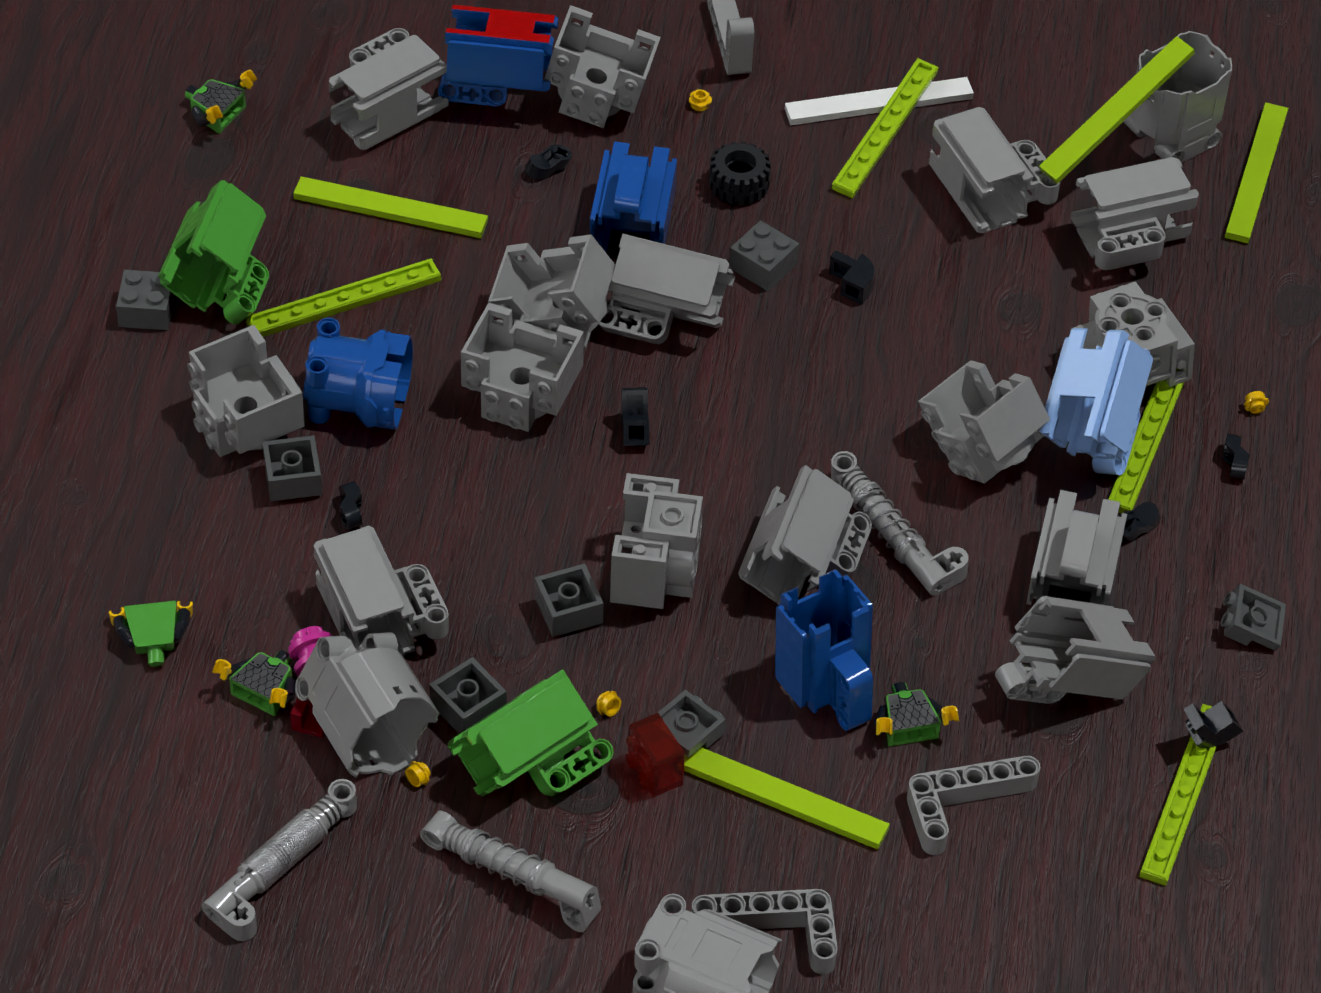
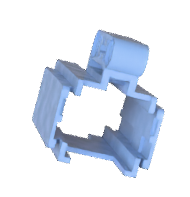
[1039,328,1153,475]

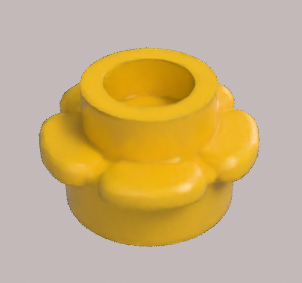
[689,89,712,111]
[1244,391,1269,414]
[596,691,621,717]
[405,761,431,787]

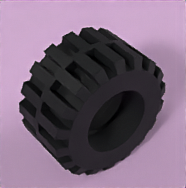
[709,142,771,205]

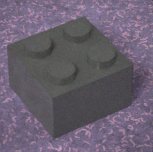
[729,220,800,291]
[116,270,176,330]
[262,435,322,501]
[534,563,604,637]
[429,657,507,734]

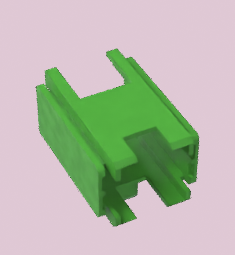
[158,180,269,325]
[447,669,613,796]

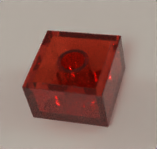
[626,713,685,797]

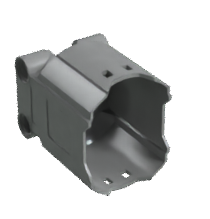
[1124,31,1232,163]
[295,632,440,778]
[632,894,782,993]

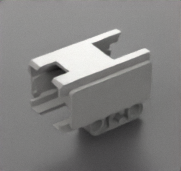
[329,28,448,150]
[929,107,1060,233]
[1070,157,1199,270]
[598,234,735,344]
[738,465,872,606]
[1026,490,1127,606]
[314,526,449,657]
[995,596,1156,704]

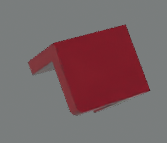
[290,698,324,737]

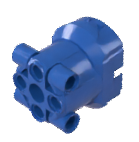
[303,318,413,430]

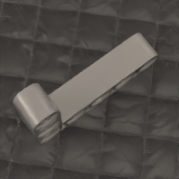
[707,0,754,75]
[907,756,1041,855]
[691,889,837,975]

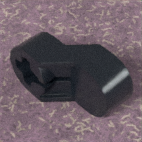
[525,145,572,179]
[1222,433,1250,480]
[339,481,362,530]
[1119,502,1161,542]

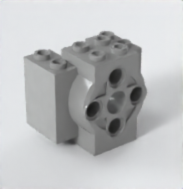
[544,5,661,128]
[488,235,615,348]
[1071,281,1195,387]
[461,303,584,432]
[187,325,304,457]
[918,360,1050,483]
[610,473,703,609]

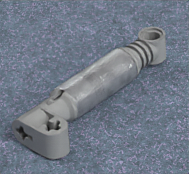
[202,779,357,941]

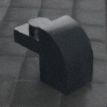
[829,250,874,305]
[621,387,650,446]
[1184,701,1243,748]

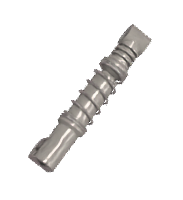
[831,451,969,596]
[420,811,601,932]

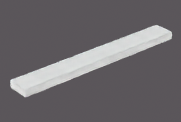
[785,77,974,126]

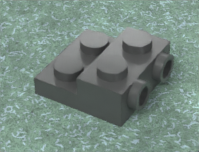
[1220,584,1286,651]
[648,689,726,758]

